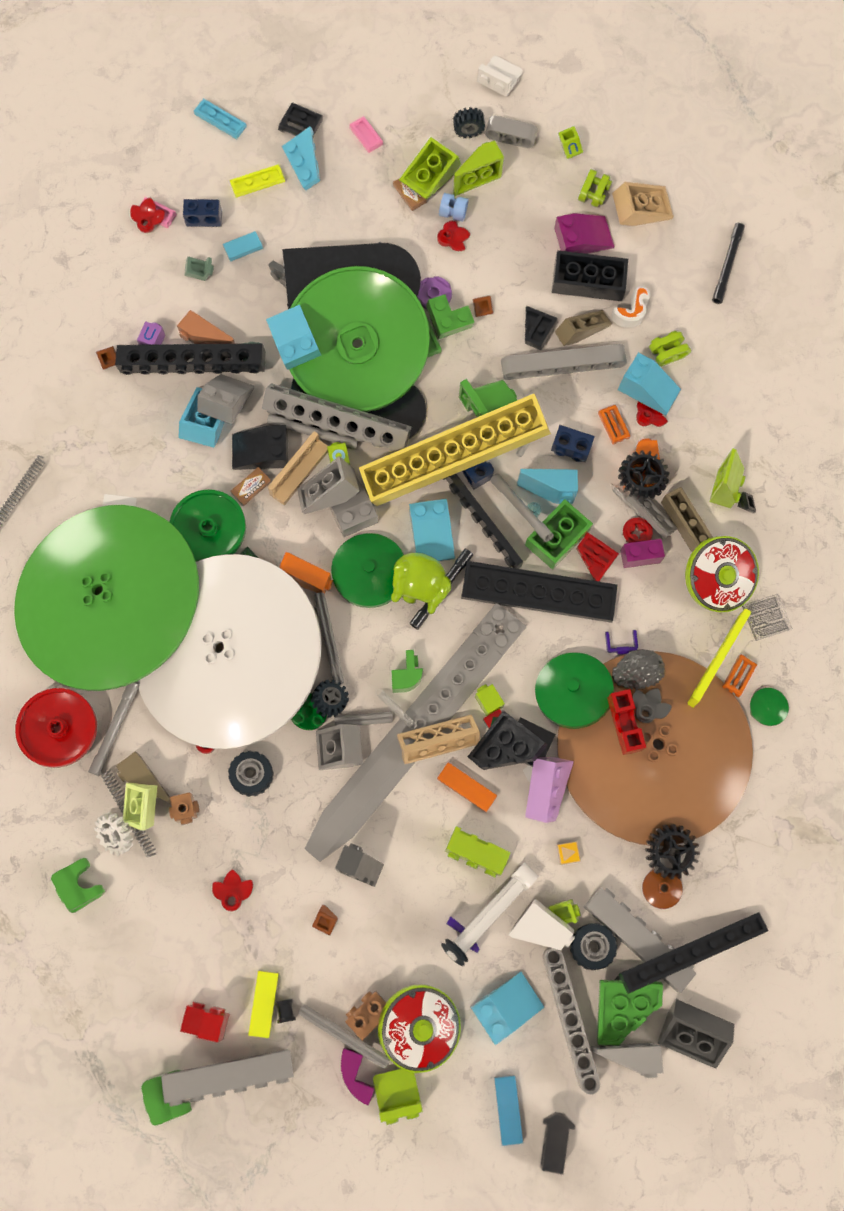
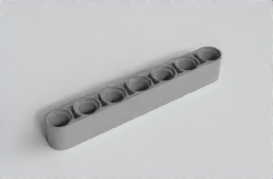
[501,344,627,380]
[543,948,600,1095]

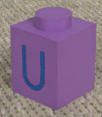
[137,321,165,345]

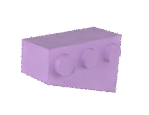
[525,757,574,823]

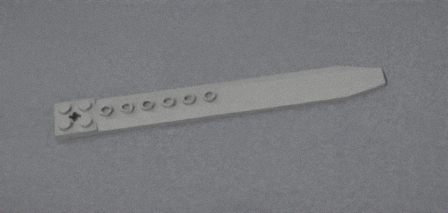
[305,603,526,862]

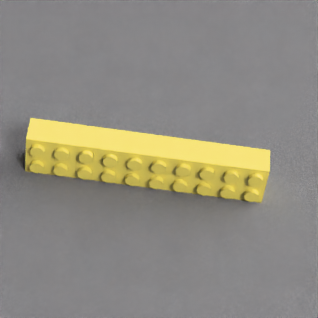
[359,394,551,506]

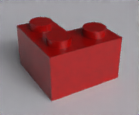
[180,1002,230,1043]

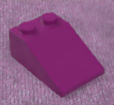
[554,213,614,254]

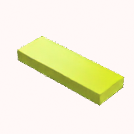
[229,164,285,198]
[248,971,279,1038]

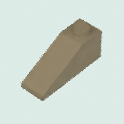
[555,310,612,346]
[116,751,171,803]

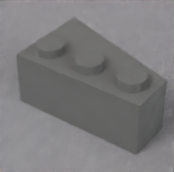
[335,843,384,887]

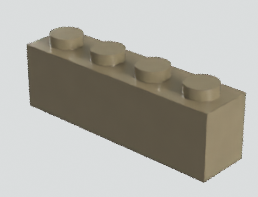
[661,487,713,552]

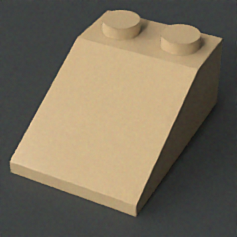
[612,182,674,226]

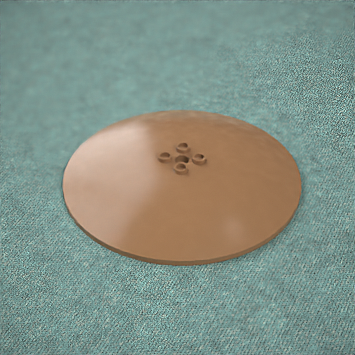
[557,651,753,846]

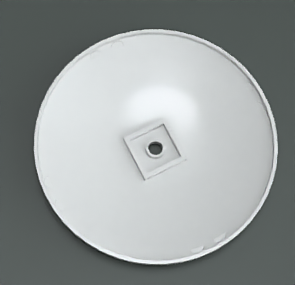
[137,554,321,749]

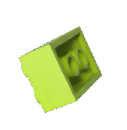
[399,137,461,200]
[453,140,504,197]
[709,448,745,508]

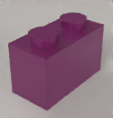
[620,539,665,568]

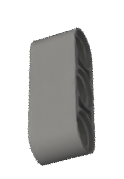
[485,116,537,148]

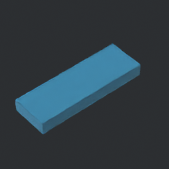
[494,1075,523,1146]

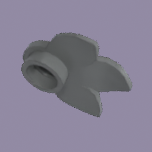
[633,688,672,723]

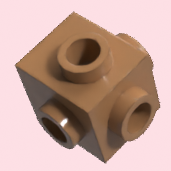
[169,792,200,825]

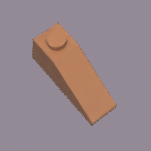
[177,310,235,344]

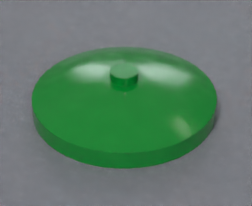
[169,490,246,562]
[331,533,404,608]
[535,652,614,729]

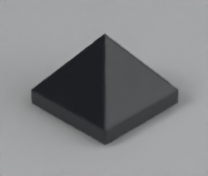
[737,492,756,513]

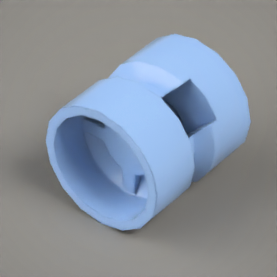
[439,193,469,222]

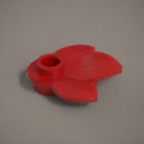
[130,197,165,233]
[437,221,471,251]
[636,401,668,427]
[212,870,253,911]

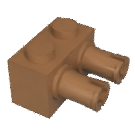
[345,991,387,1041]

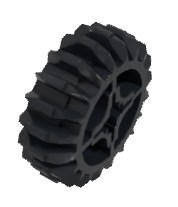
[618,450,670,501]
[644,824,700,880]

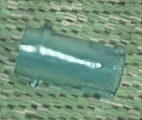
[527,502,541,518]

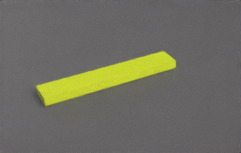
[687,609,751,708]

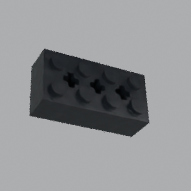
[551,250,629,301]

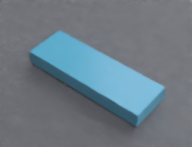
[194,98,246,139]

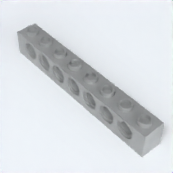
[262,383,412,452]

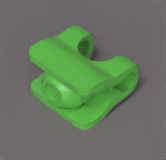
[51,858,105,913]
[141,1070,192,1126]

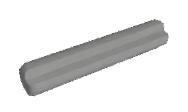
[335,712,393,726]

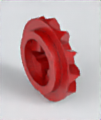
[622,517,653,543]

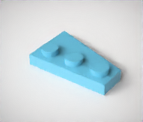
[282,127,320,190]

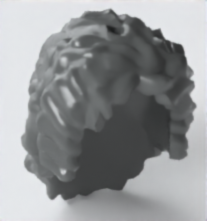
[612,649,665,690]

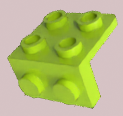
[373,1068,423,1125]

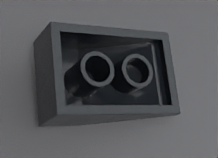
[232,425,288,470]

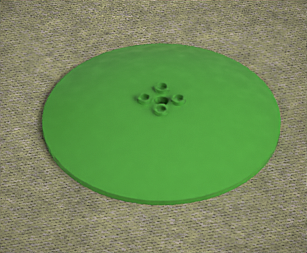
[14,505,199,691]

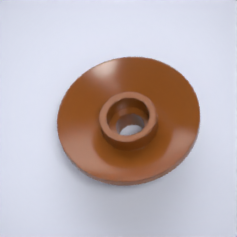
[642,870,683,909]

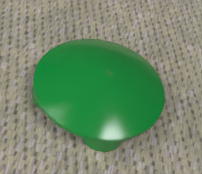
[750,688,789,726]
[291,693,327,730]

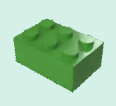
[525,499,593,570]

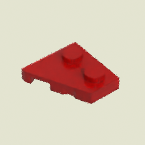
[576,532,619,581]

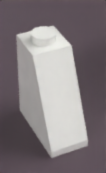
[509,899,575,950]

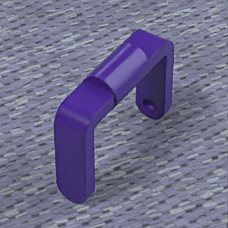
[605,630,638,655]

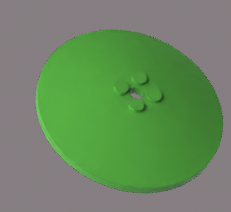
[289,266,430,412]

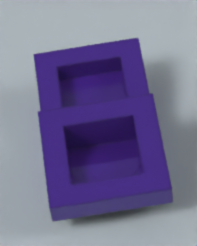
[446,917,480,953]

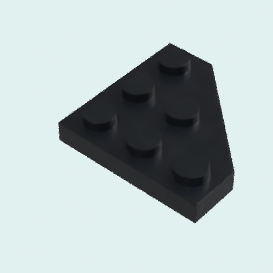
[467,710,547,770]

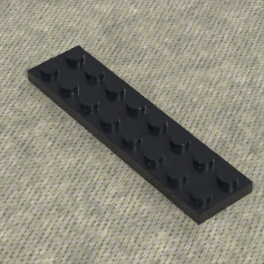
[461,561,618,623]

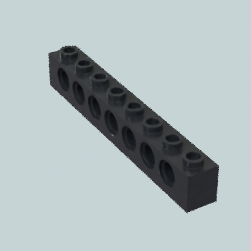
[115,343,266,375]

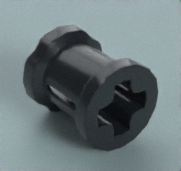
[275,999,296,1024]

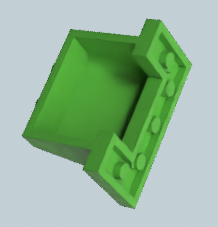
[459,379,517,417]

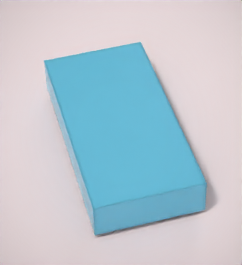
[223,231,263,262]

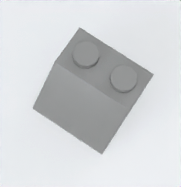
[316,724,363,770]

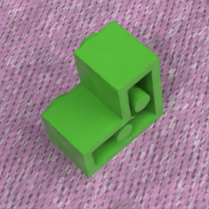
[426,294,475,339]

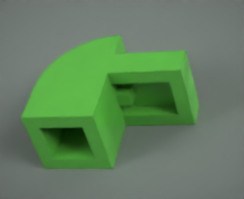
[391,650,423,693]

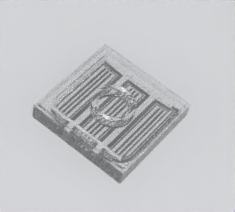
[742,593,793,641]

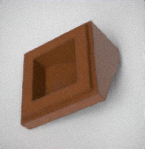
[473,295,493,317]
[96,346,116,370]
[312,905,338,936]

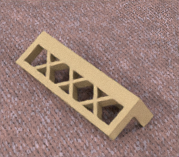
[268,431,328,506]
[397,715,480,764]

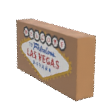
[393,178,427,211]
[230,467,271,506]

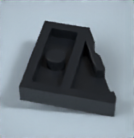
[525,306,558,350]

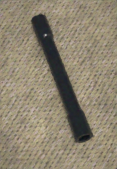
[712,223,745,304]
[409,549,474,630]

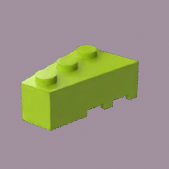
[445,826,511,878]

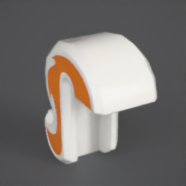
[611,286,650,328]

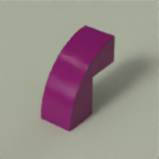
[341,1047,375,1106]

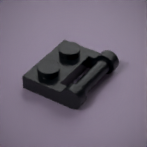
[278,102,323,136]

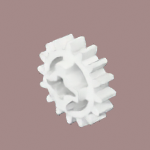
[94,812,134,856]

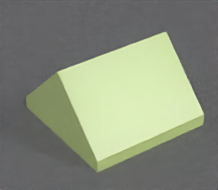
[123,783,157,830]

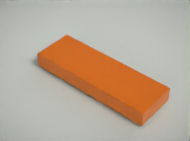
[437,762,497,812]

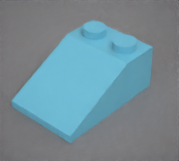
[266,305,321,370]
[618,352,681,415]
[178,387,224,448]
[517,469,578,504]
[409,499,455,561]
[471,972,545,1045]

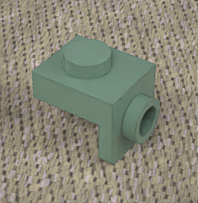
[184,256,214,281]

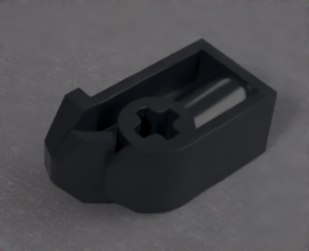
[540,1112,575,1175]

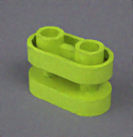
[578,169,612,208]
[649,331,691,367]

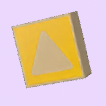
[556,841,581,865]

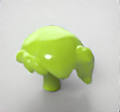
[391,553,452,614]

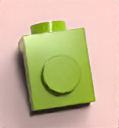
[549,899,581,923]

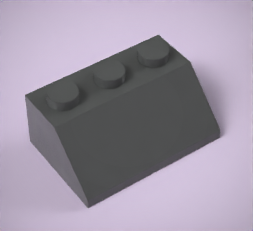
[658,999,735,1069]

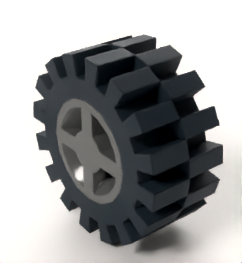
[453,107,485,138]
[311,679,349,718]

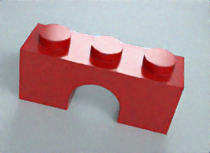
[607,689,646,755]

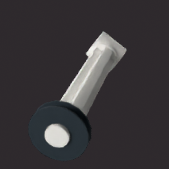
[441,862,539,966]

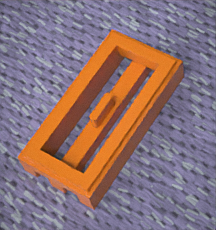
[598,404,630,445]
[722,654,757,697]

